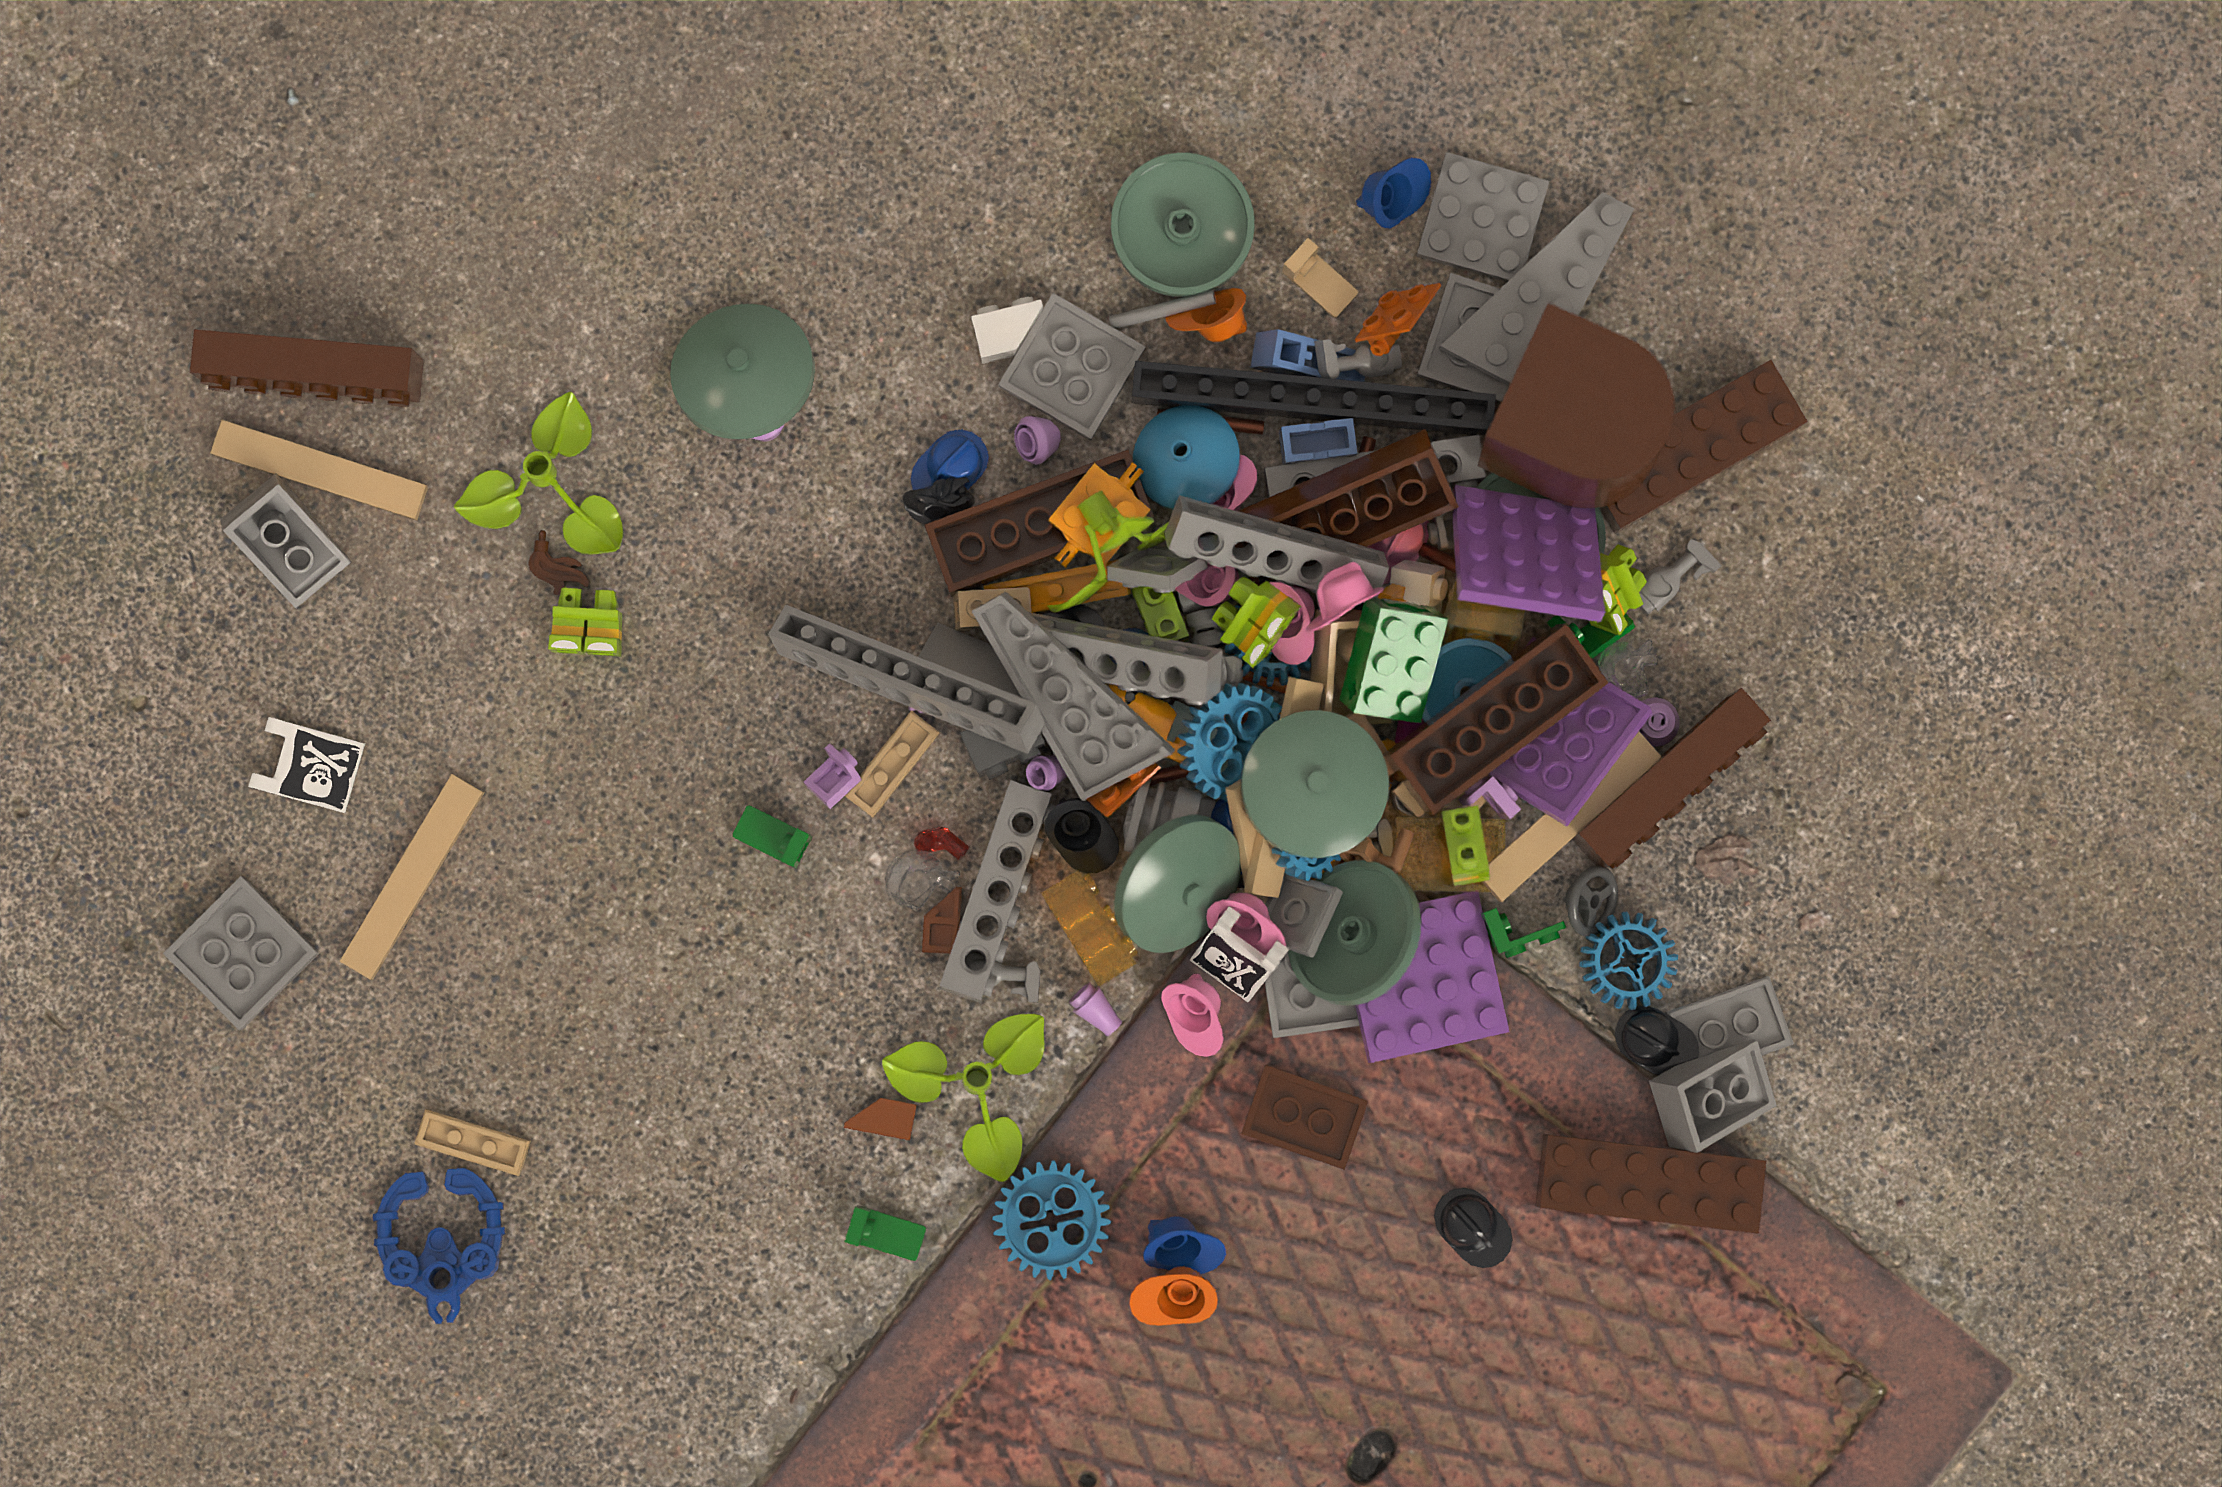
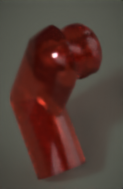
[914,827,970,861]

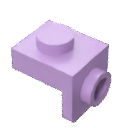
[804,743,862,809]
[1458,776,1521,819]

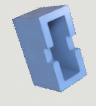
[1279,418,1358,465]

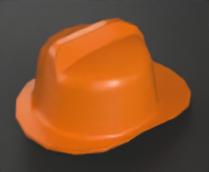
[1166,288,1247,343]
[1129,1266,1218,1326]

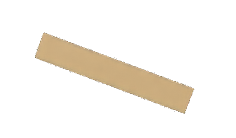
[210,420,428,521]
[1243,677,1324,898]
[1481,731,1662,902]
[339,774,484,980]

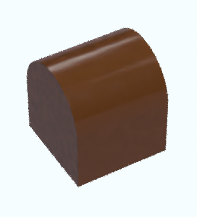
[1477,303,1675,508]

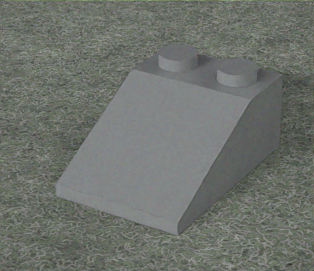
[221,473,351,608]
[1649,1039,1777,1153]

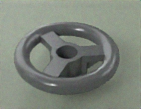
[1565,865,1618,936]

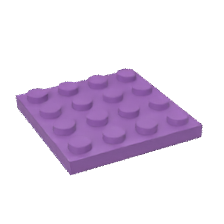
[1452,485,1605,622]
[1486,637,1652,827]
[1355,890,1510,1063]

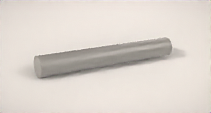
[1109,290,1216,329]

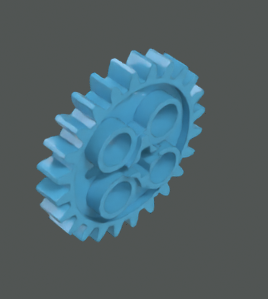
[1177,683,1282,802]
[992,1160,1111,1280]

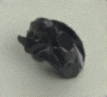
[902,477,975,525]

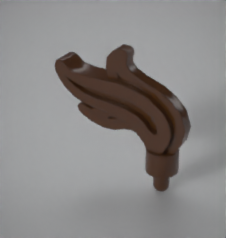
[528,530,590,595]

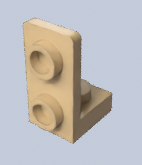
[1282,238,1358,318]
[953,587,1031,631]

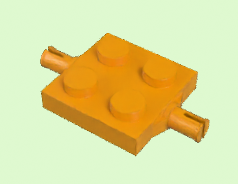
[1048,462,1151,568]

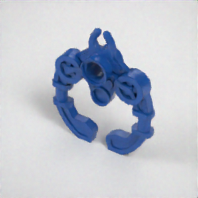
[373,1168,505,1324]

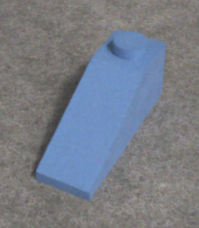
[1250,329,1365,382]

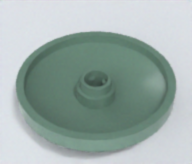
[1111,153,1255,297]
[670,304,815,439]
[1241,710,1389,858]
[1114,815,1241,953]
[1288,860,1421,1006]

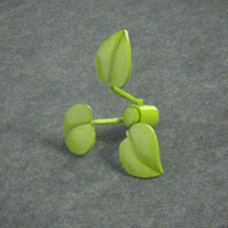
[454,392,623,555]
[1047,491,1169,612]
[882,1014,1045,1182]

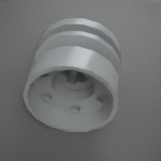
[1123,779,1202,853]

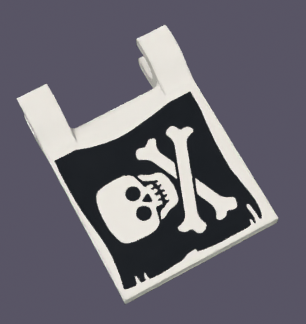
[248,717,365,813]
[1190,906,1289,1002]

